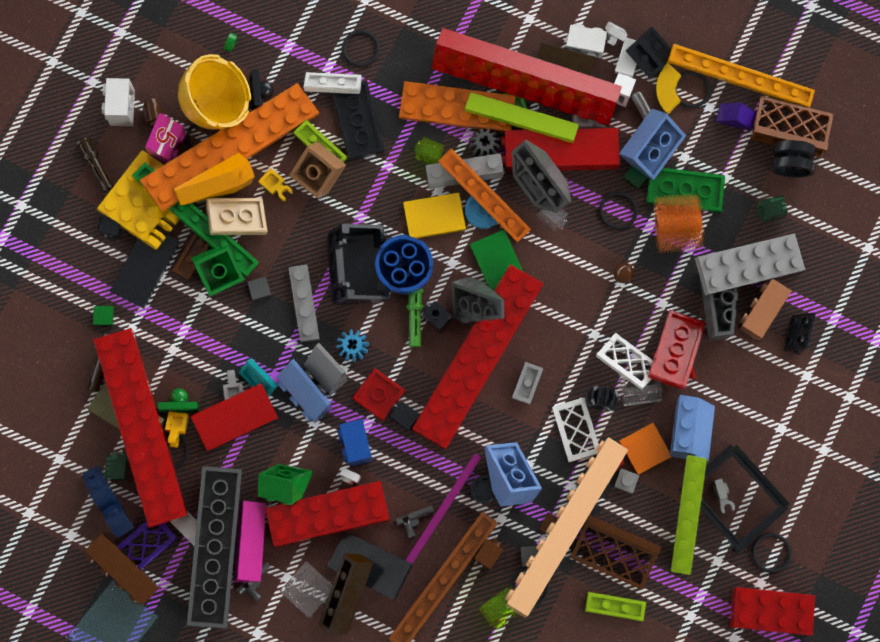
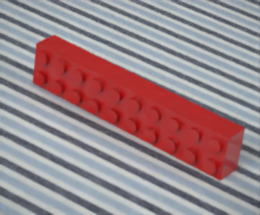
[431,28,622,126]
[412,264,544,451]
[93,328,189,528]

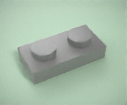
[512,362,543,405]

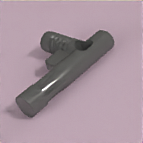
[395,506,434,539]
[236,562,270,602]

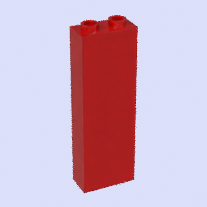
[501,128,620,172]

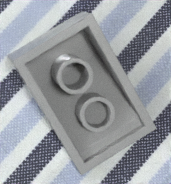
[304,343,347,396]

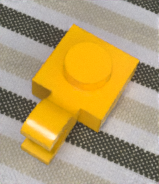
[165,412,189,448]

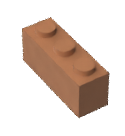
[740,279,792,341]

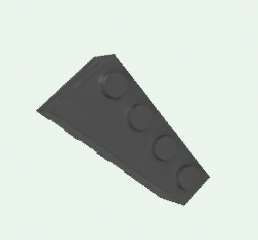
[700,279,738,341]

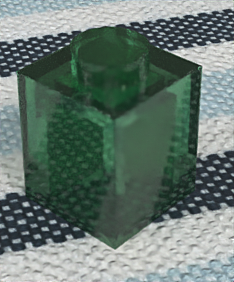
[757,195,788,222]
[105,452,129,481]

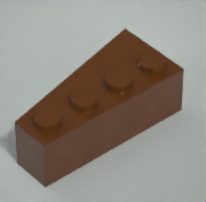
[85,532,159,606]

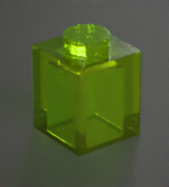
[414,137,444,165]

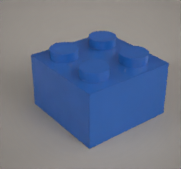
[337,419,372,467]

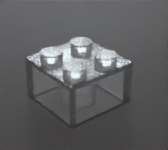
[280,562,332,618]

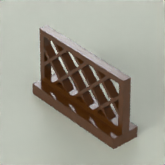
[570,514,662,590]

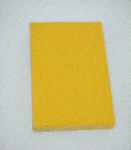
[403,193,466,239]

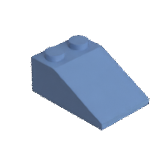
[484,442,542,507]

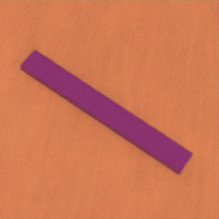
[405,453,481,564]

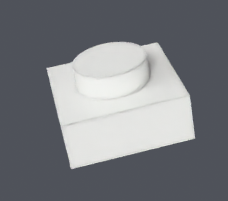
[340,467,361,485]

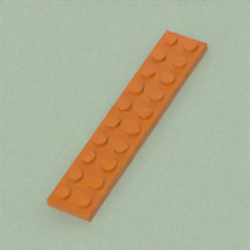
[140,83,319,212]

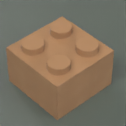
[289,142,346,198]

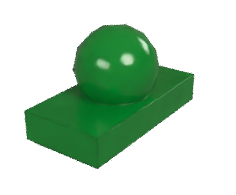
[158,388,199,413]

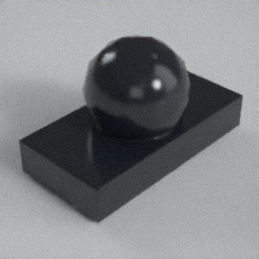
[249,69,274,110]

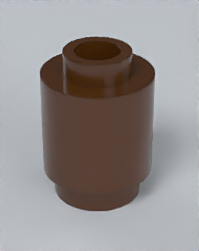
[142,98,163,128]

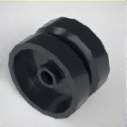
[772,140,816,178]

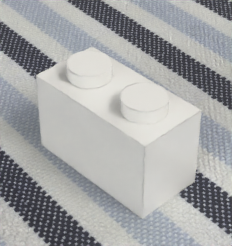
[566,24,607,59]

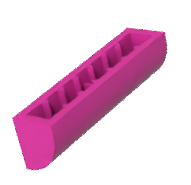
[233,501,266,583]

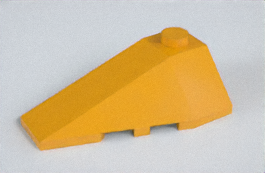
[174,153,255,205]

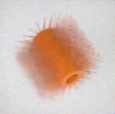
[653,194,705,253]

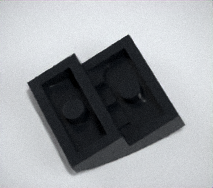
[625,26,671,79]

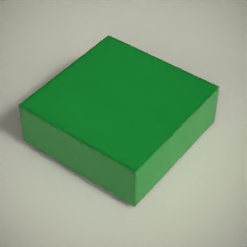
[93,306,114,326]

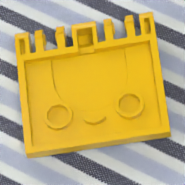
[97,150,179,250]

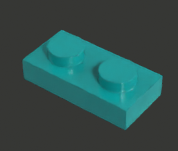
[238,358,278,397]

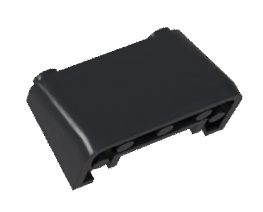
[327,224,391,305]

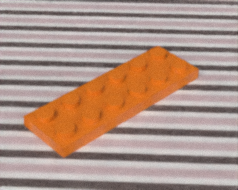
[399,81,516,133]

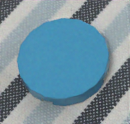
[465,196,498,229]

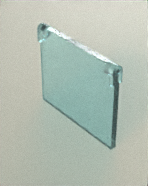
[67,580,158,642]

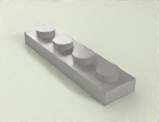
[288,264,320,343]

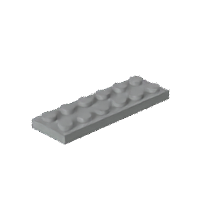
[695,233,805,295]

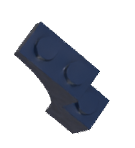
[82,465,134,538]

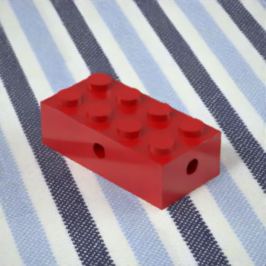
[729,587,815,636]

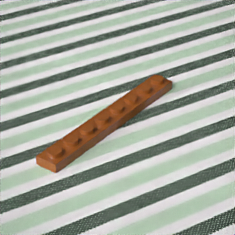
[388,512,498,642]

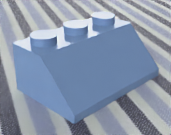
[619,109,686,180]
[277,359,332,424]
[670,395,715,462]

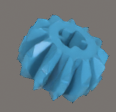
[336,329,369,362]

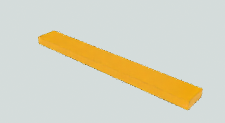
[667,44,815,108]

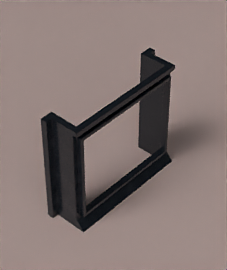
[679,444,790,555]

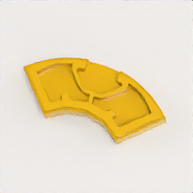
[656,63,681,115]

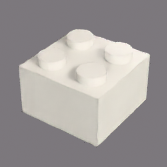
[102,78,135,126]

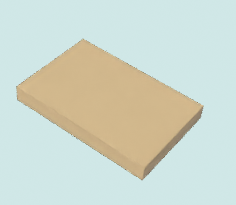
[205,198,268,235]

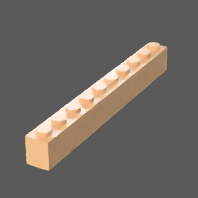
[505,437,628,618]

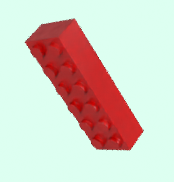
[265,481,390,548]

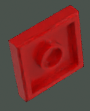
[352,368,406,422]

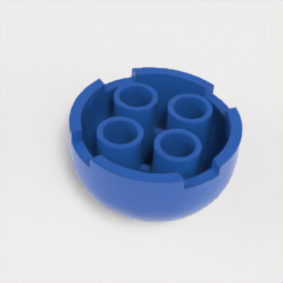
[375,235,433,294]

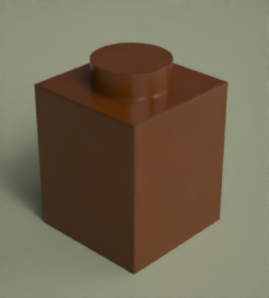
[474,538,503,570]

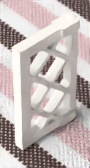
[596,333,653,390]
[552,398,599,462]

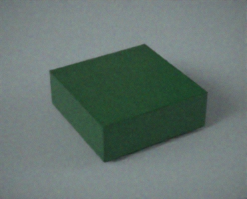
[623,166,648,190]

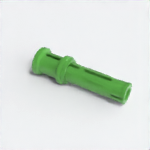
[407,289,423,347]

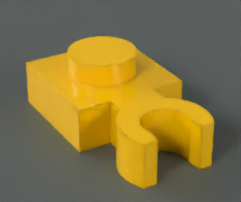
[258,168,293,201]

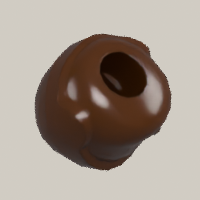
[613,263,634,284]

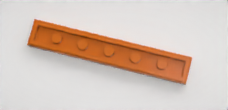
[438,148,531,243]

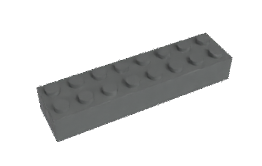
[187,466,242,629]

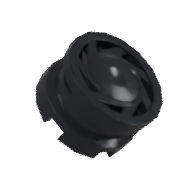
[470,475,495,504]

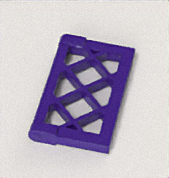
[117,521,178,569]

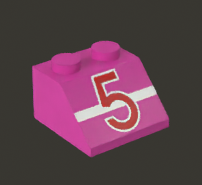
[145,113,187,164]

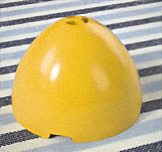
[178,54,251,129]

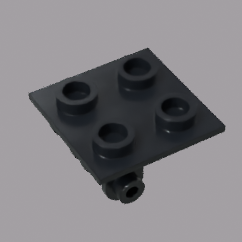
[784,312,816,355]

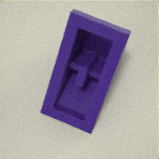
[716,103,756,132]

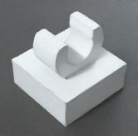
[605,22,627,46]

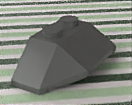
[511,140,571,213]

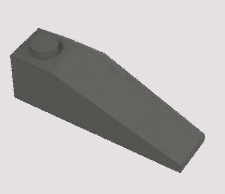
[451,277,504,323]

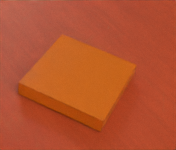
[619,423,671,475]

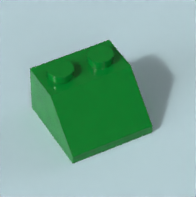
[191,245,244,296]
[258,463,312,505]

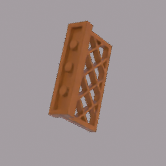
[750,96,834,158]

